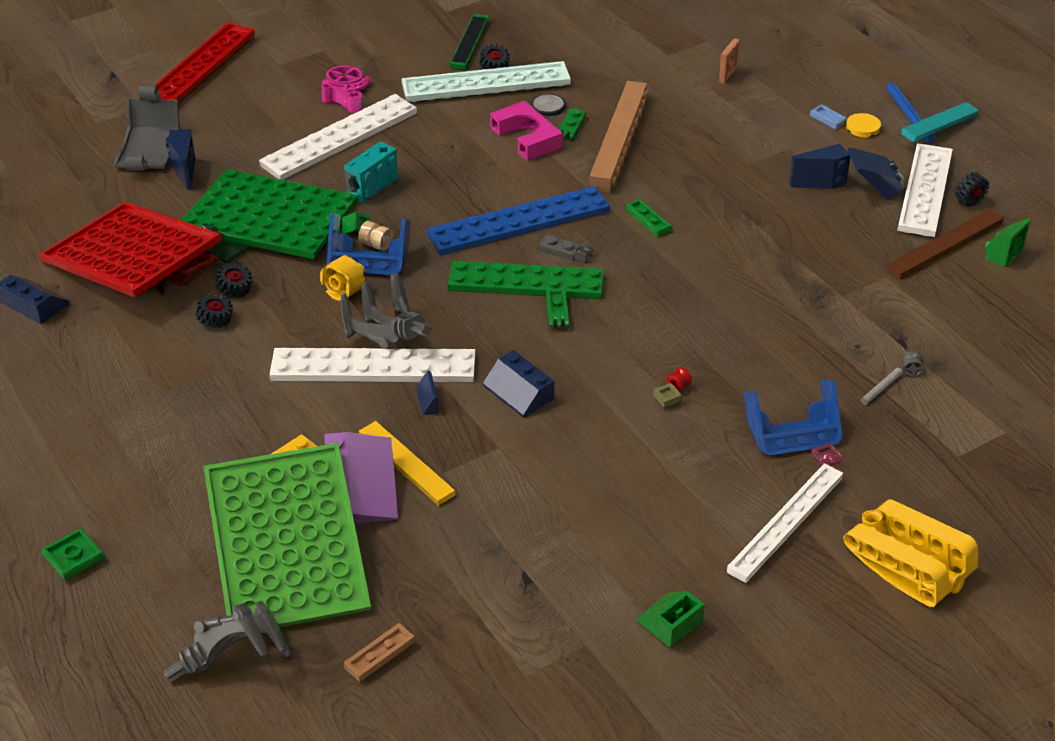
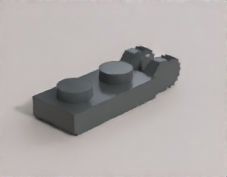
[539,235,593,263]

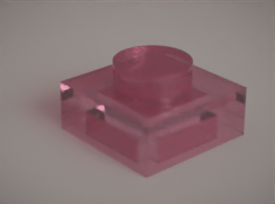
[811,443,842,467]

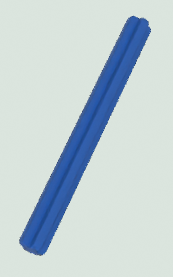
[887,82,935,144]

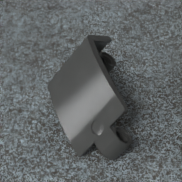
[113,85,180,171]

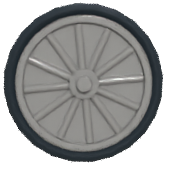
[531,94,566,115]

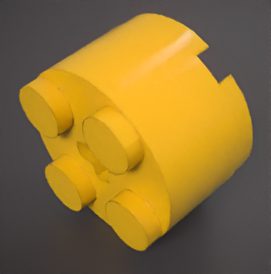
[320,255,365,301]

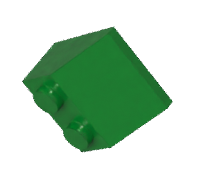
[985,218,1031,267]

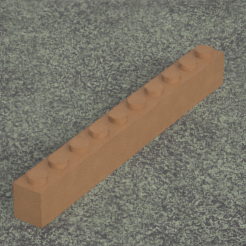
[589,81,649,193]

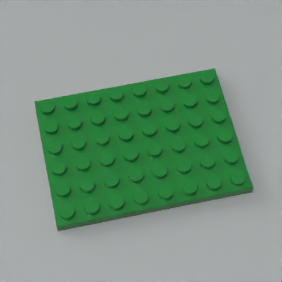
[181,169,358,259]

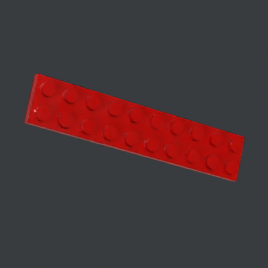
[138,22,255,102]

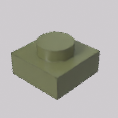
[653,383,682,408]

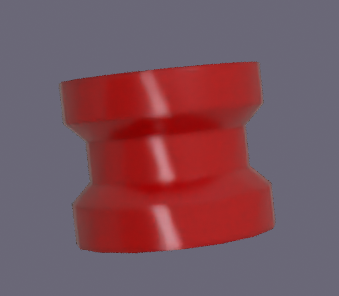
[666,367,692,392]

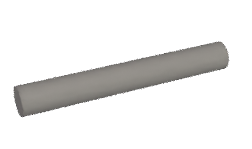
[860,368,903,405]

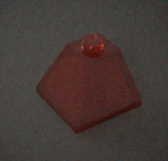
[169,251,218,287]

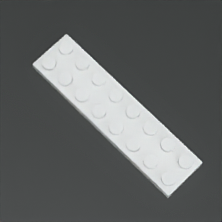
[897,143,953,237]

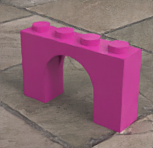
[490,101,563,161]

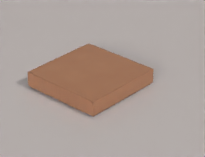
[719,38,740,84]

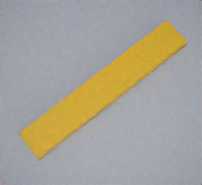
[359,421,455,506]

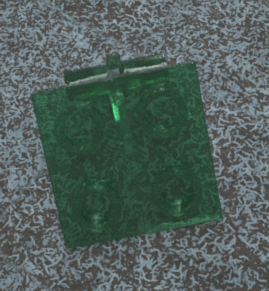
[202,223,252,263]

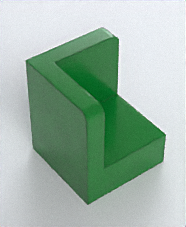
[342,212,370,235]

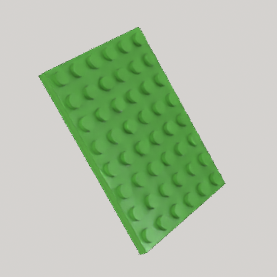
[204,443,371,628]

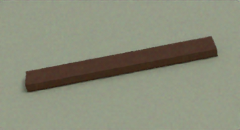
[886,209,1004,279]

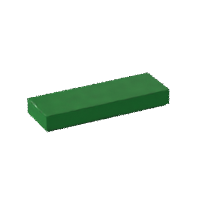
[625,199,672,237]

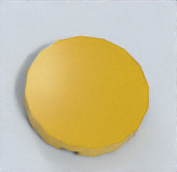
[846,113,881,138]

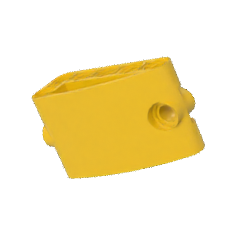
[843,499,978,607]

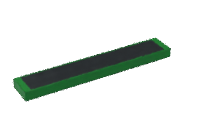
[450,14,489,70]

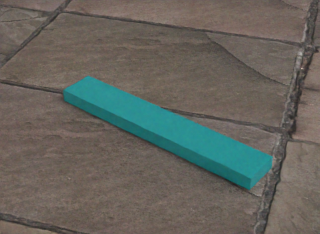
[901,102,979,142]

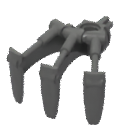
[340,273,432,349]
[164,601,291,683]

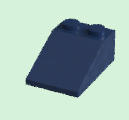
[166,129,196,189]
[789,144,851,189]
[847,147,905,200]

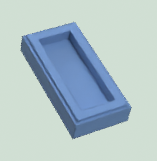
[810,104,848,130]

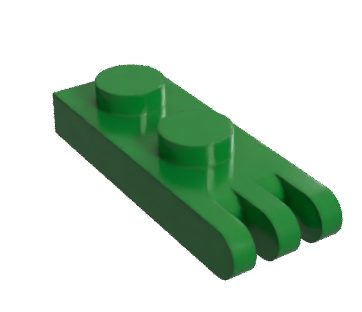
[558,108,586,140]
[546,289,569,328]

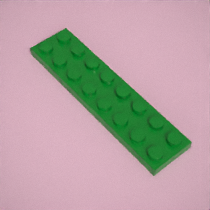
[448,261,604,299]

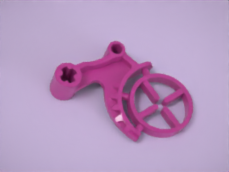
[322,66,371,113]

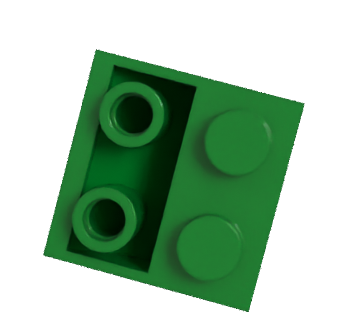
[636,591,705,648]

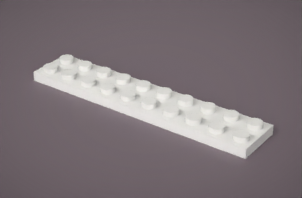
[259,94,417,180]
[270,348,475,382]

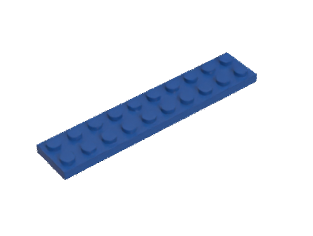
[426,186,610,255]

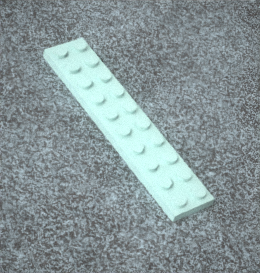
[402,61,570,102]

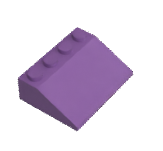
[325,432,398,524]

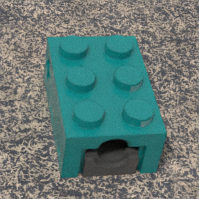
[344,141,398,203]

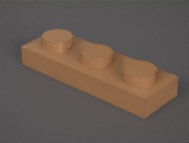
[343,623,415,682]

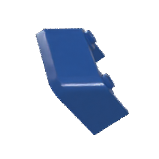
[327,213,411,275]
[744,379,842,455]

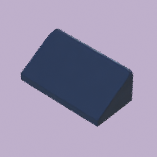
[416,371,439,415]

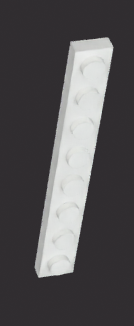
[727,463,843,583]

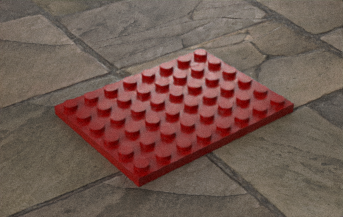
[38,202,222,297]

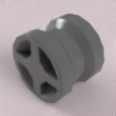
[902,351,924,377]

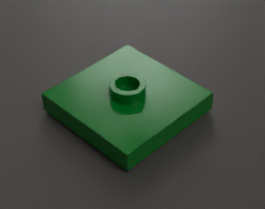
[41,528,105,581]

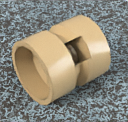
[358,220,394,252]

